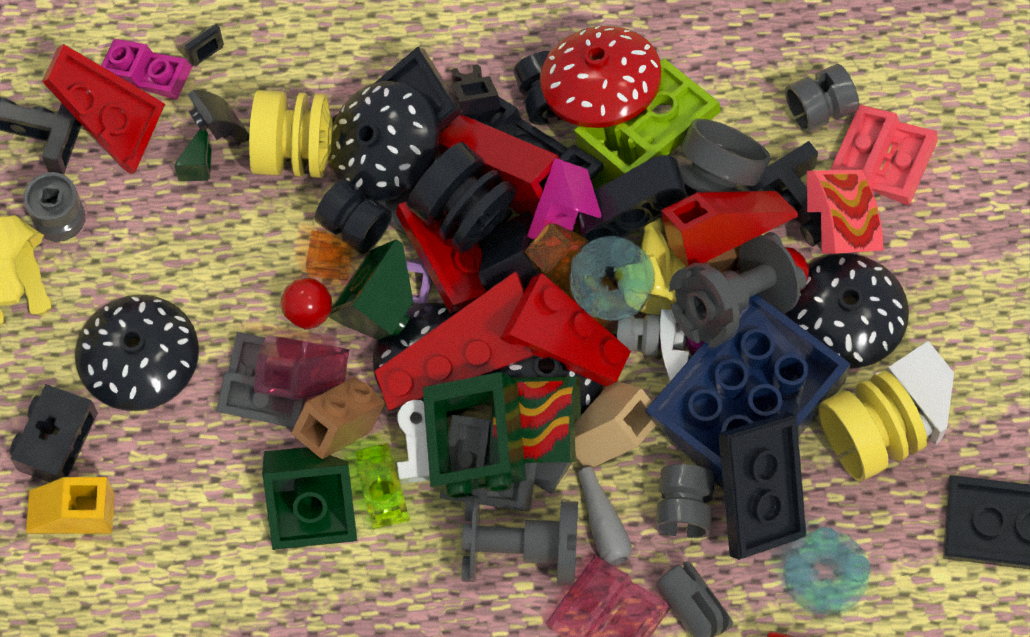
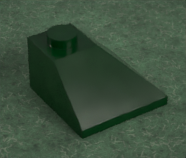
[329,239,414,340]
[262,447,357,550]

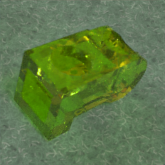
[355,442,410,530]

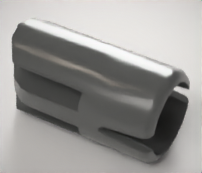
[656,561,733,637]

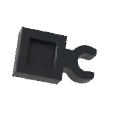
[451,64,500,116]

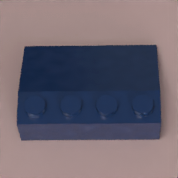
[645,294,851,489]

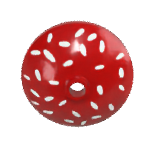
[540,26,662,128]

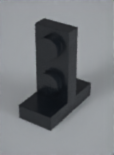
[0,98,82,174]
[747,141,822,250]

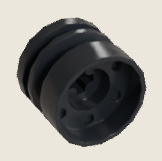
[406,142,517,254]

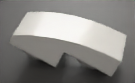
[660,309,691,381]

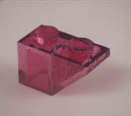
[254,335,350,399]

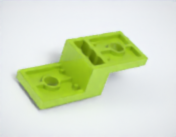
[558,58,721,263]

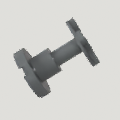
[669,232,806,348]
[462,495,578,587]

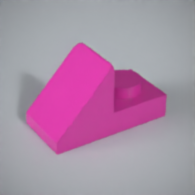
[527,158,601,249]

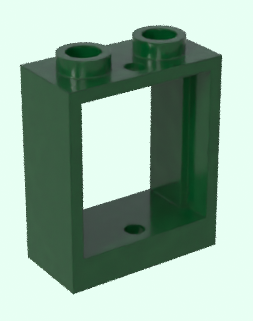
[423,372,526,499]

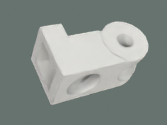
[397,400,430,484]

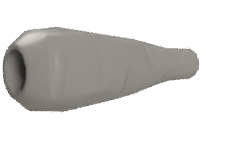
[577,466,632,566]

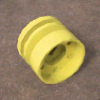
[249,90,333,178]
[818,370,927,482]

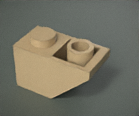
[575,381,656,468]

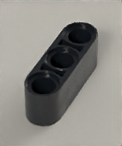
[576,155,687,250]

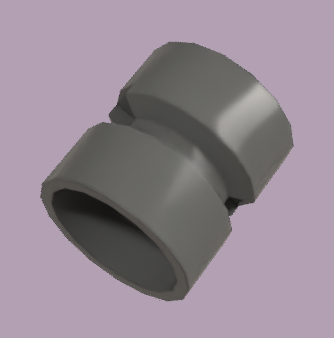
[785,64,860,133]
[24,172,86,242]
[655,464,715,539]

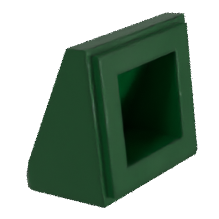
[174,129,212,181]

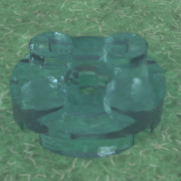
[570,236,655,321]
[783,527,871,615]

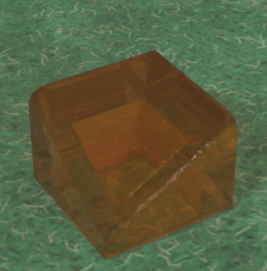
[525,223,588,273]
[306,230,354,281]

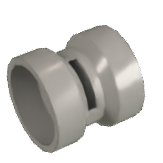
[617,312,660,356]

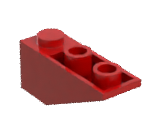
[661,191,798,266]

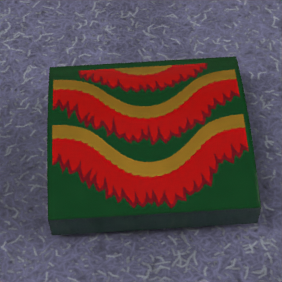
[490,376,581,463]

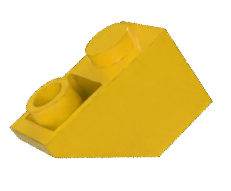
[26,477,115,534]

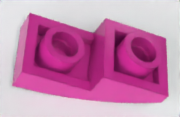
[101,39,192,100]

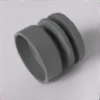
[676,119,771,197]

